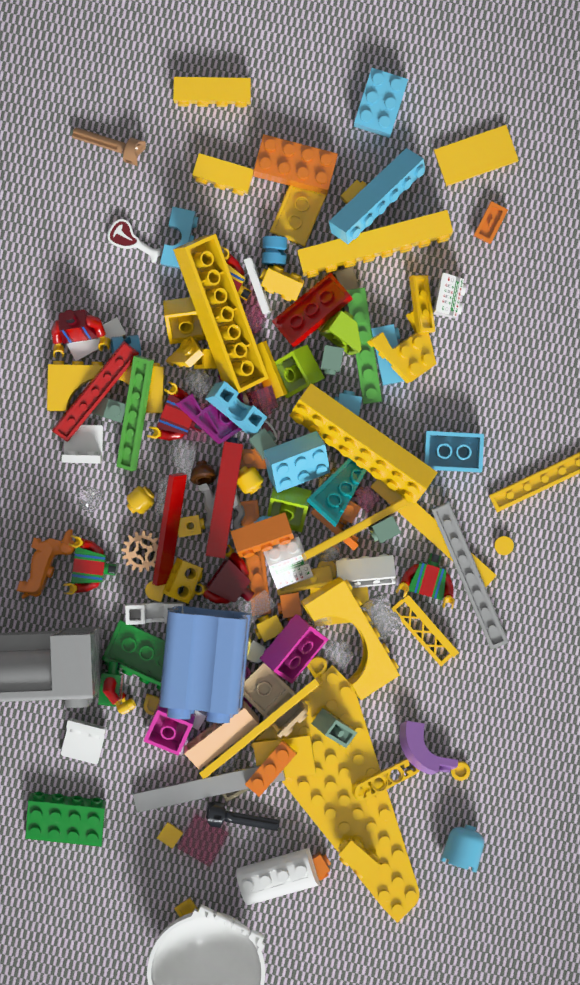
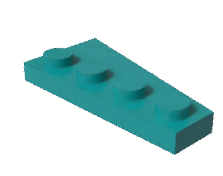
[307,458,367,527]

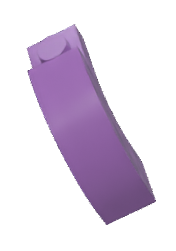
[399,721,458,775]

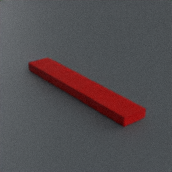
[52,341,139,442]
[205,441,243,559]
[152,473,187,586]

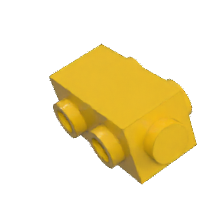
[259,264,304,301]
[338,837,381,880]

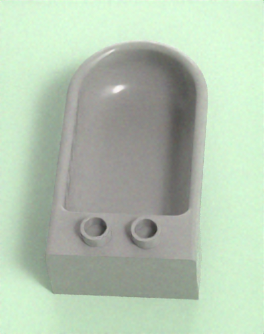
[0,627,103,708]

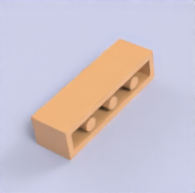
[184,701,259,770]

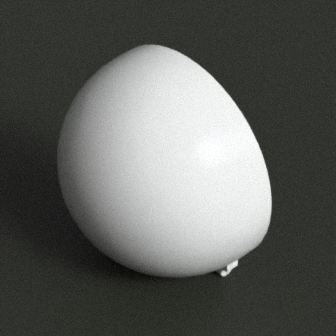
[147,904,265,985]

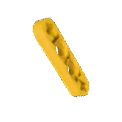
[352,758,420,801]

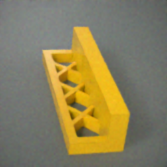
[391,594,459,666]

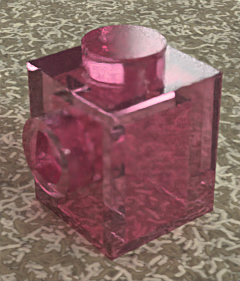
[245,304,267,335]
[246,385,278,415]
[353,486,381,513]

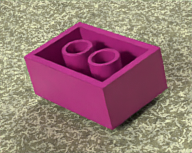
[259,614,329,684]

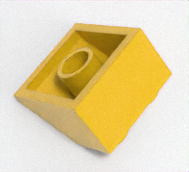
[163,297,206,344]

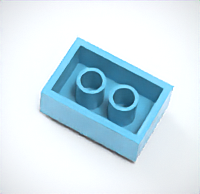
[353,68,408,138]
[263,431,330,493]
[423,431,484,473]

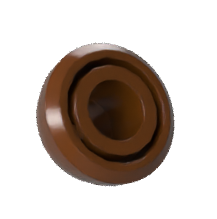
[190,460,217,485]

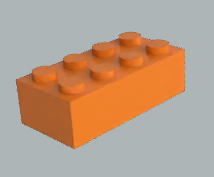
[253,134,338,196]

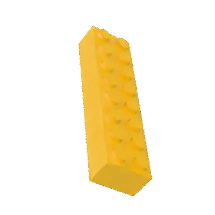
[297,210,453,278]
[173,234,269,393]
[289,383,438,504]

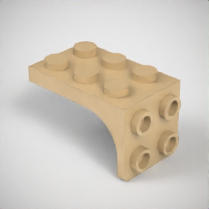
[244,662,308,738]

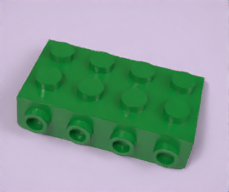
[101,620,165,690]
[25,791,106,847]

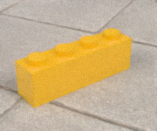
[173,77,251,108]

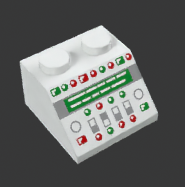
[433,273,466,318]
[264,536,314,590]

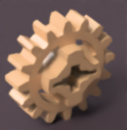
[121,531,159,572]

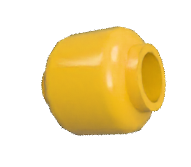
[237,466,263,495]
[126,486,155,514]

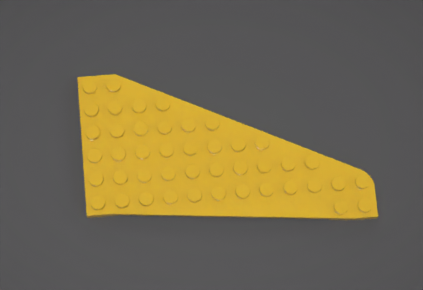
[250,665,419,923]

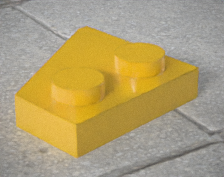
[165,335,204,367]

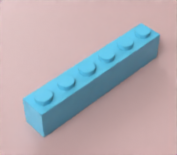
[329,148,425,244]

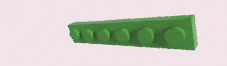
[346,287,382,404]
[116,355,154,472]

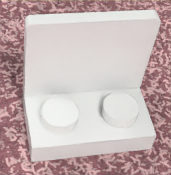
[62,425,103,464]
[61,718,107,764]

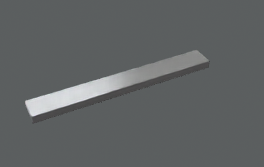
[431,502,509,650]
[133,765,286,813]

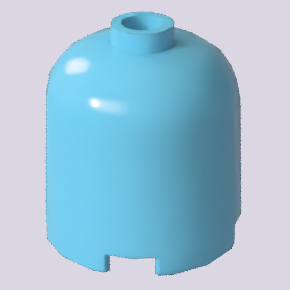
[440,824,485,873]

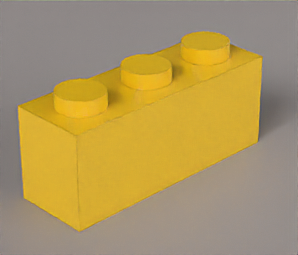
[192,153,254,196]

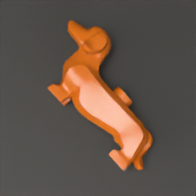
[17,529,75,599]

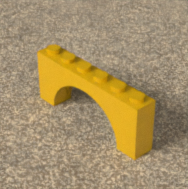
[47,361,165,413]
[300,577,400,700]

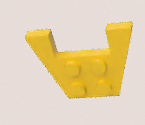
[367,310,437,383]

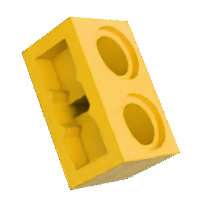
[162,557,203,604]

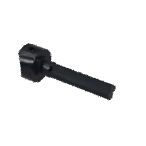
[206,801,280,831]

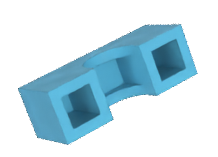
[160,207,199,269]
[205,381,267,434]

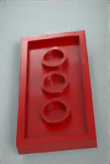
[272,272,353,348]

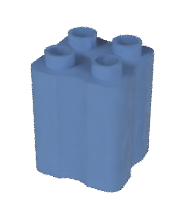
[159,606,251,723]

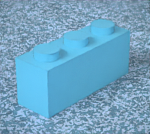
[371,324,405,386]

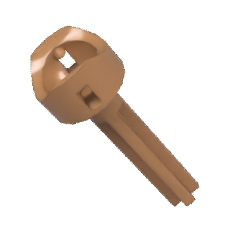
[72,127,146,166]

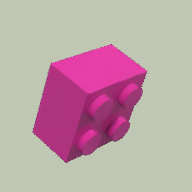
[143,701,196,756]

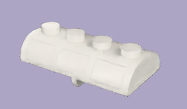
[237,848,320,905]

